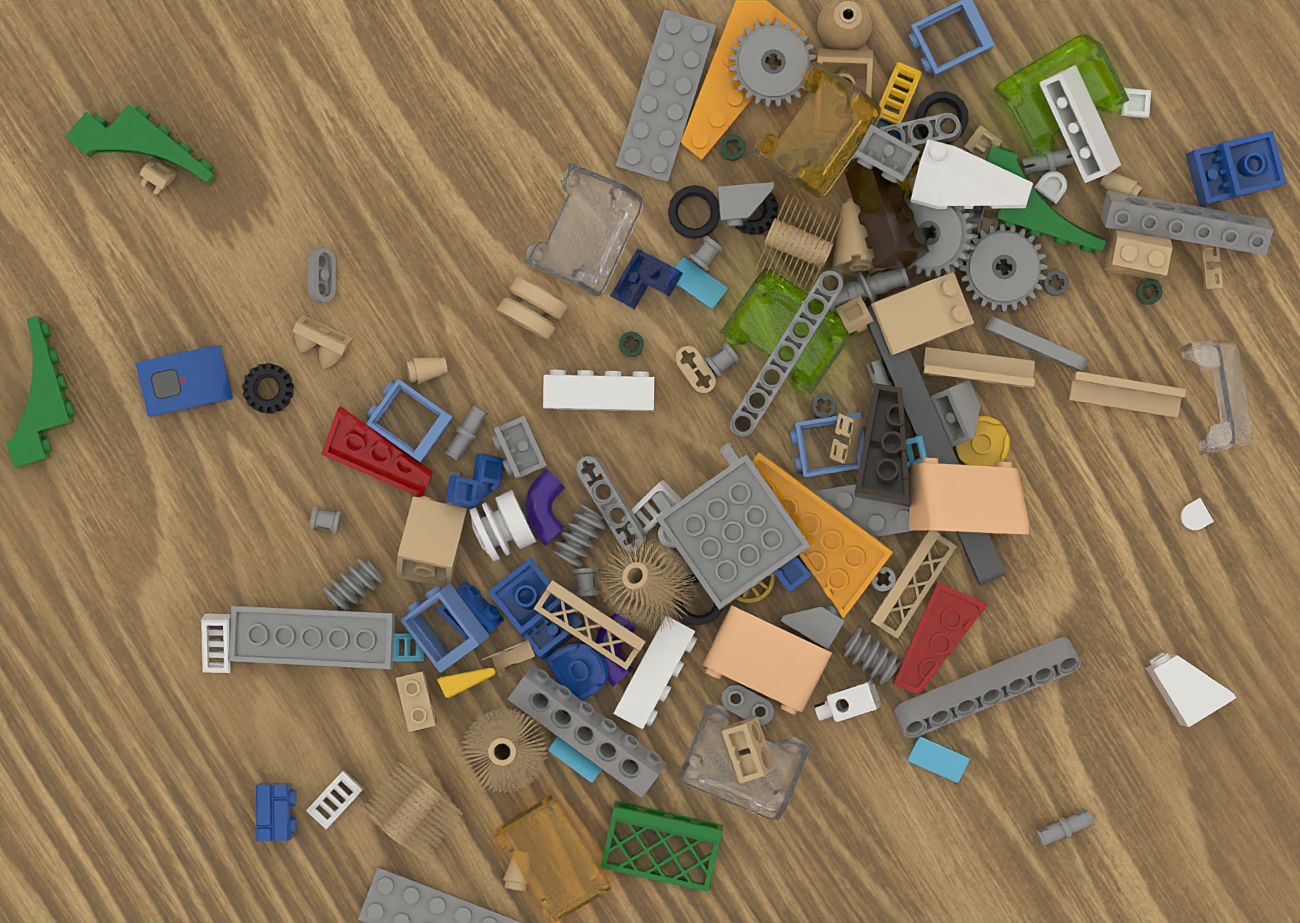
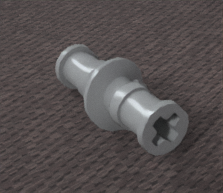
[830,268,910,312]

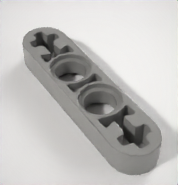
[985,316,1088,372]
[576,455,647,552]

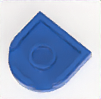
[545,642,608,701]

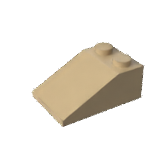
[814,48,873,138]
[871,272,974,356]

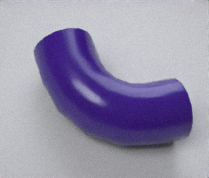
[524,468,565,546]
[595,610,636,687]

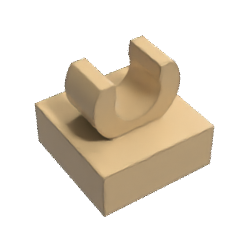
[963,125,1002,160]
[139,158,178,195]
[836,296,873,334]

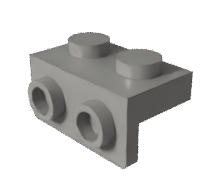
[854,124,920,183]
[491,416,547,479]

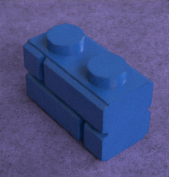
[256,783,297,841]

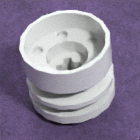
[469,490,537,562]

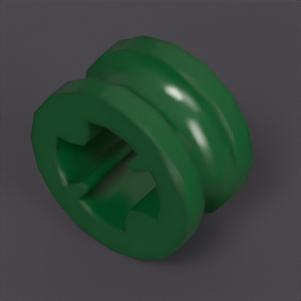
[720,135,745,161]
[1136,279,1163,305]
[619,332,644,357]

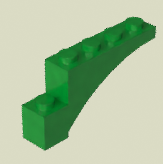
[65,104,217,186]
[985,144,1106,254]
[6,316,76,469]

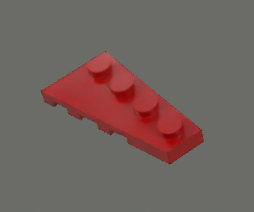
[321,406,433,497]
[893,582,988,695]

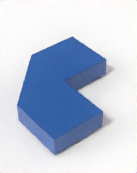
[446,453,504,508]

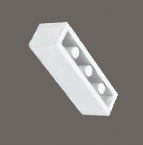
[1039,65,1121,183]
[543,370,655,412]
[613,615,697,729]

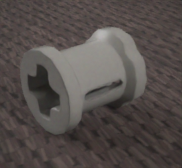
[688,235,724,272]
[704,342,740,378]
[309,506,342,535]
[870,566,896,591]
[573,567,600,597]

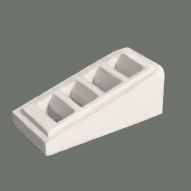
[621,480,682,538]
[201,613,231,673]
[306,770,364,829]

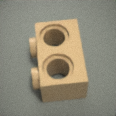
[396,671,438,732]
[722,716,775,783]

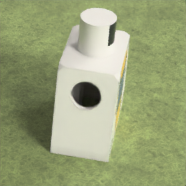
[814,679,882,722]

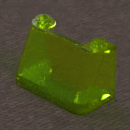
[993,34,1129,156]
[720,268,855,395]

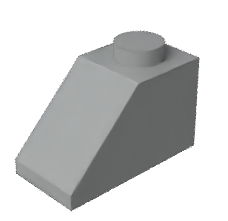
[718,182,774,227]
[930,380,981,447]
[780,605,845,649]

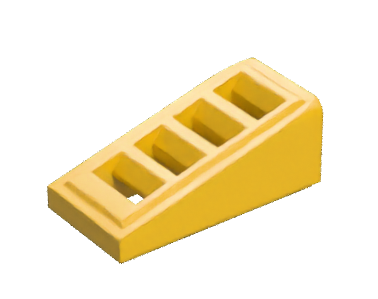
[874,62,922,124]
[437,667,497,698]

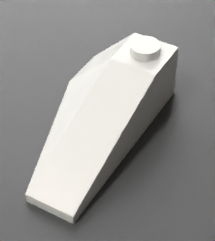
[911,139,1033,209]

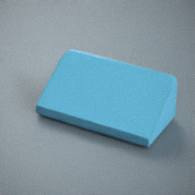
[668,257,728,311]
[548,736,602,783]
[907,736,970,783]

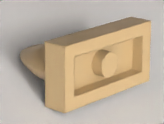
[292,314,353,370]

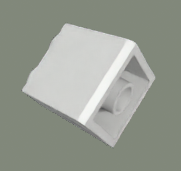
[1145,652,1236,727]

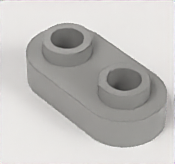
[307,247,336,303]
[722,684,774,725]

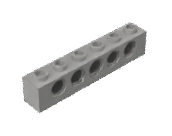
[1100,191,1274,255]
[508,665,667,798]

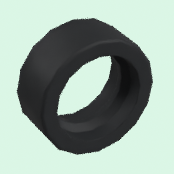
[915,91,969,144]
[668,185,720,239]
[673,574,723,625]

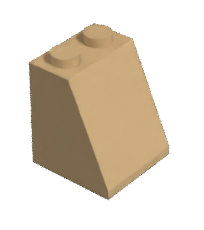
[1103,229,1172,281]
[396,496,467,588]

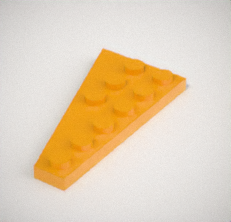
[680,0,807,161]
[753,452,894,619]

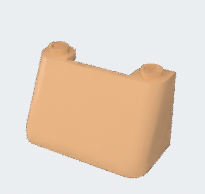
[909,458,1029,535]
[702,605,832,715]

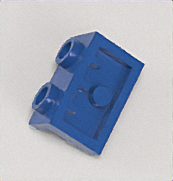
[436,581,504,649]

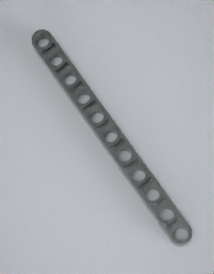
[867,305,1006,586]

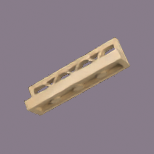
[921,347,1035,389]
[1068,371,1186,418]
[869,530,957,639]
[534,580,646,670]

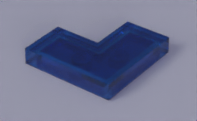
[610,248,683,310]

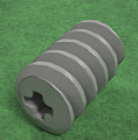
[553,504,606,567]
[322,555,385,611]
[842,626,903,686]

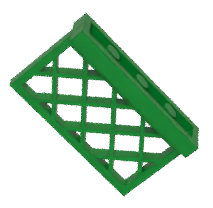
[600,800,723,892]

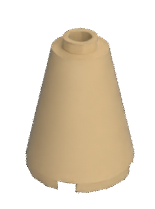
[817,0,872,50]
[832,198,886,277]

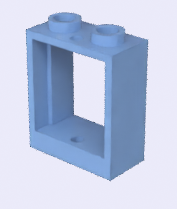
[907,0,995,79]
[366,379,454,463]
[790,412,865,478]
[400,583,490,673]

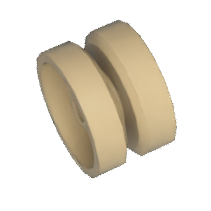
[496,276,568,340]

